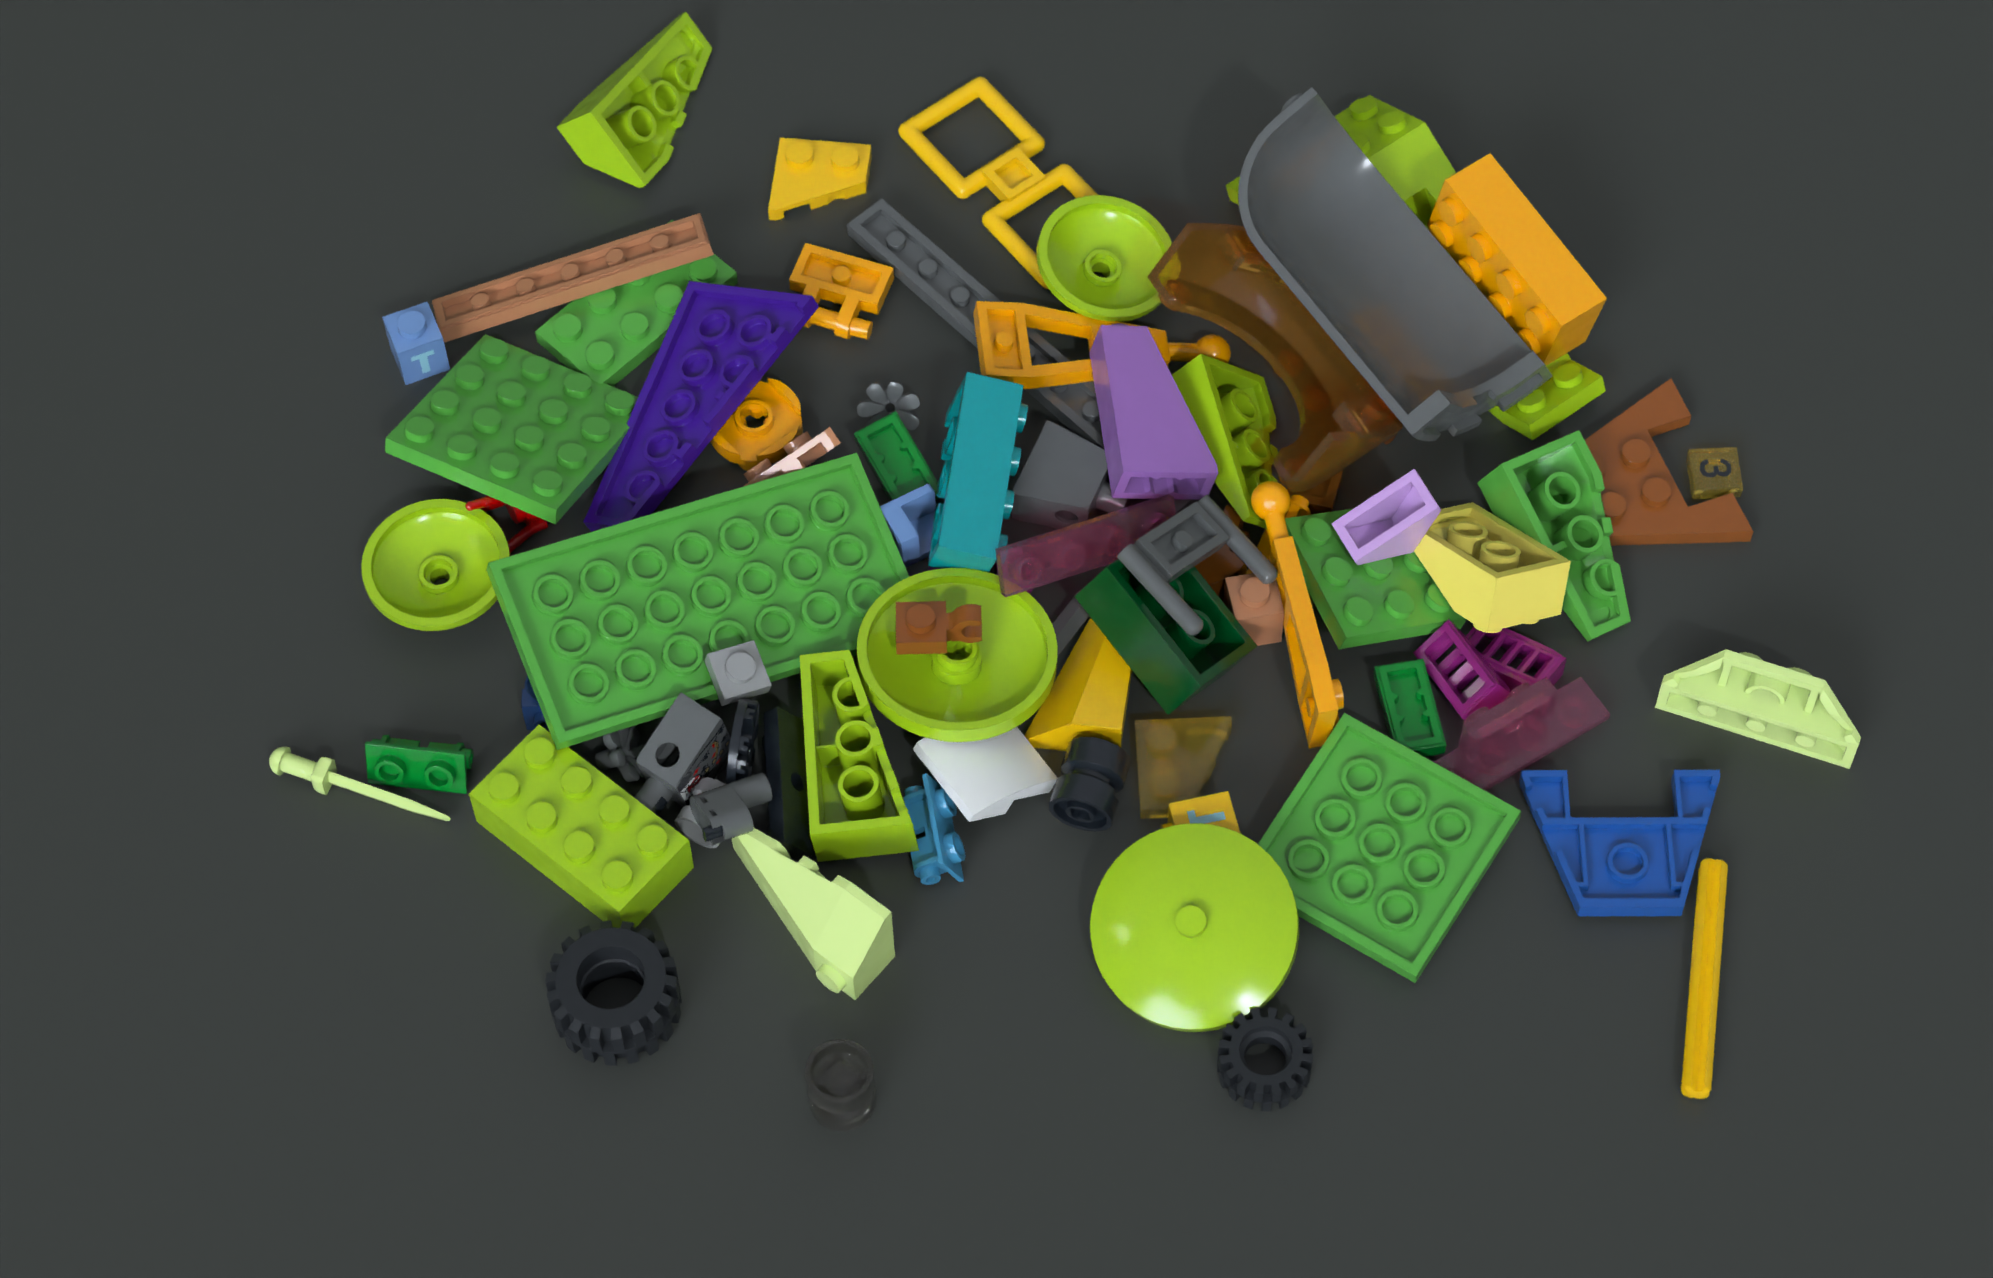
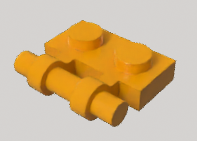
[789,243,894,340]

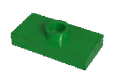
[854,411,939,501]
[1373,659,1446,757]

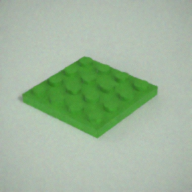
[385,334,638,525]
[1258,713,1521,983]

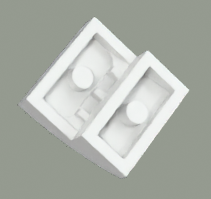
[913,727,1058,822]

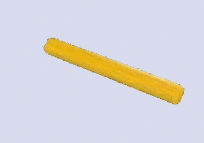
[1681,858,1728,1099]

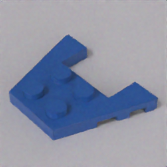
[1519,770,1720,916]

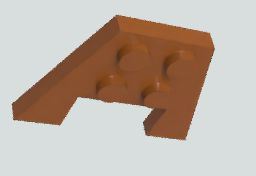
[1585,378,1753,546]

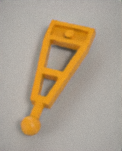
[973,301,1231,389]
[1251,481,1344,748]

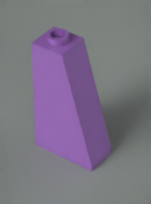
[1089,323,1218,500]

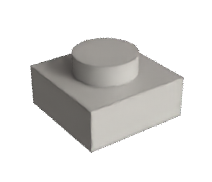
[704,640,772,706]

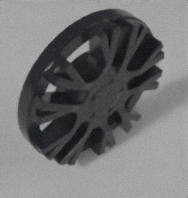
[726,698,760,784]

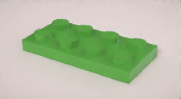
[535,220,738,386]

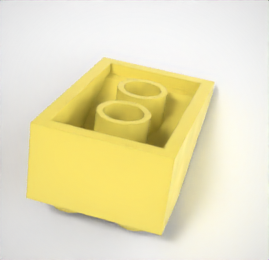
[1414,502,1571,633]

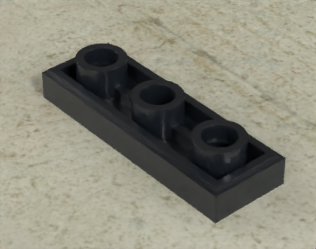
[762,707,817,861]

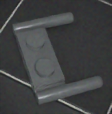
[1117,495,1278,636]

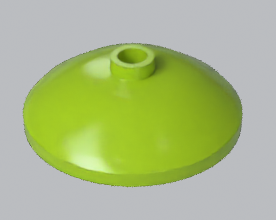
[1037,195,1177,322]
[361,499,510,631]

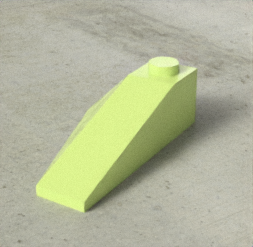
[732,827,895,1000]

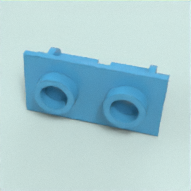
[903,773,966,885]

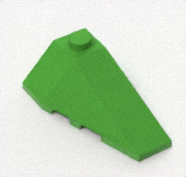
[1477,430,1631,642]

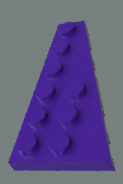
[583,281,819,532]

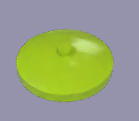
[857,568,1058,742]
[1090,823,1299,1032]

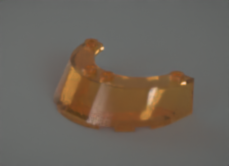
[1147,223,1404,493]

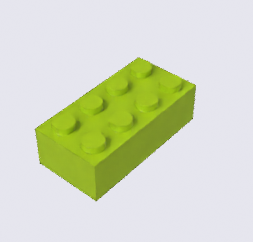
[469,725,694,928]

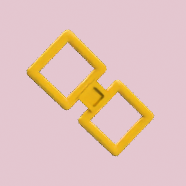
[898,77,1098,289]

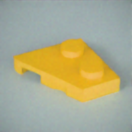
[768,137,872,221]

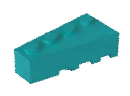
[928,372,1028,572]

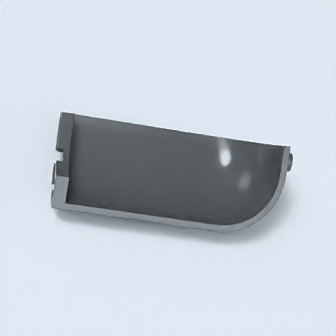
[1238,87,1553,441]

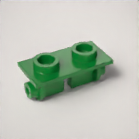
[365,735,474,794]

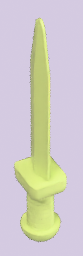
[269,746,451,821]

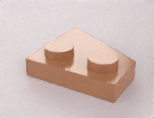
[742,427,841,487]

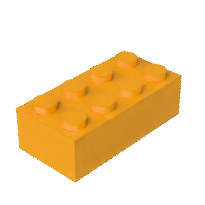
[1427,153,1607,366]

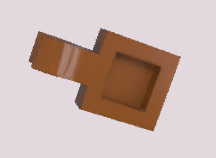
[896,601,982,655]

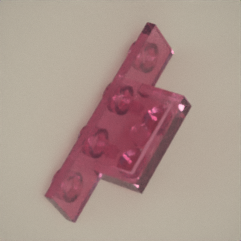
[995,494,1176,597]
[1434,677,1611,791]

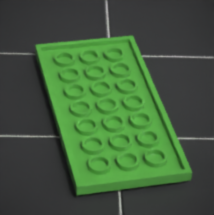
[486,453,910,750]

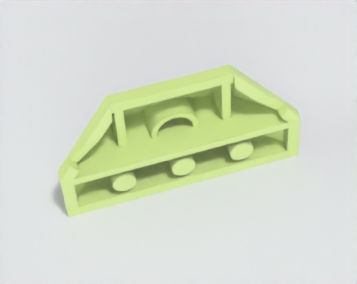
[1655,649,1861,769]

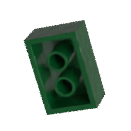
[1074,559,1257,715]

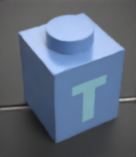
[382,301,450,385]

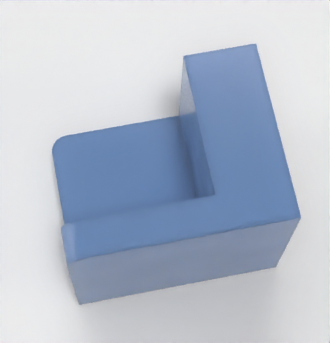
[880,484,936,567]

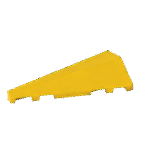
[1024,534,1145,751]

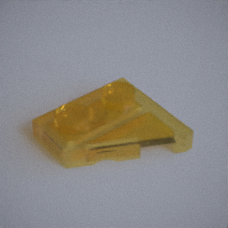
[1135,716,1232,819]

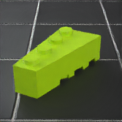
[800,650,919,862]

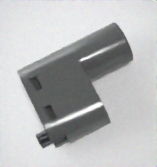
[690,772,772,845]

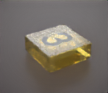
[1686,447,1743,499]

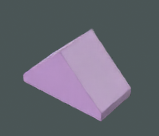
[1331,469,1441,565]

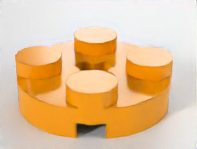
[710,378,803,471]

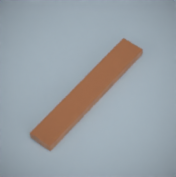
[432,213,714,343]

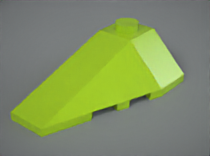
[557,12,712,188]

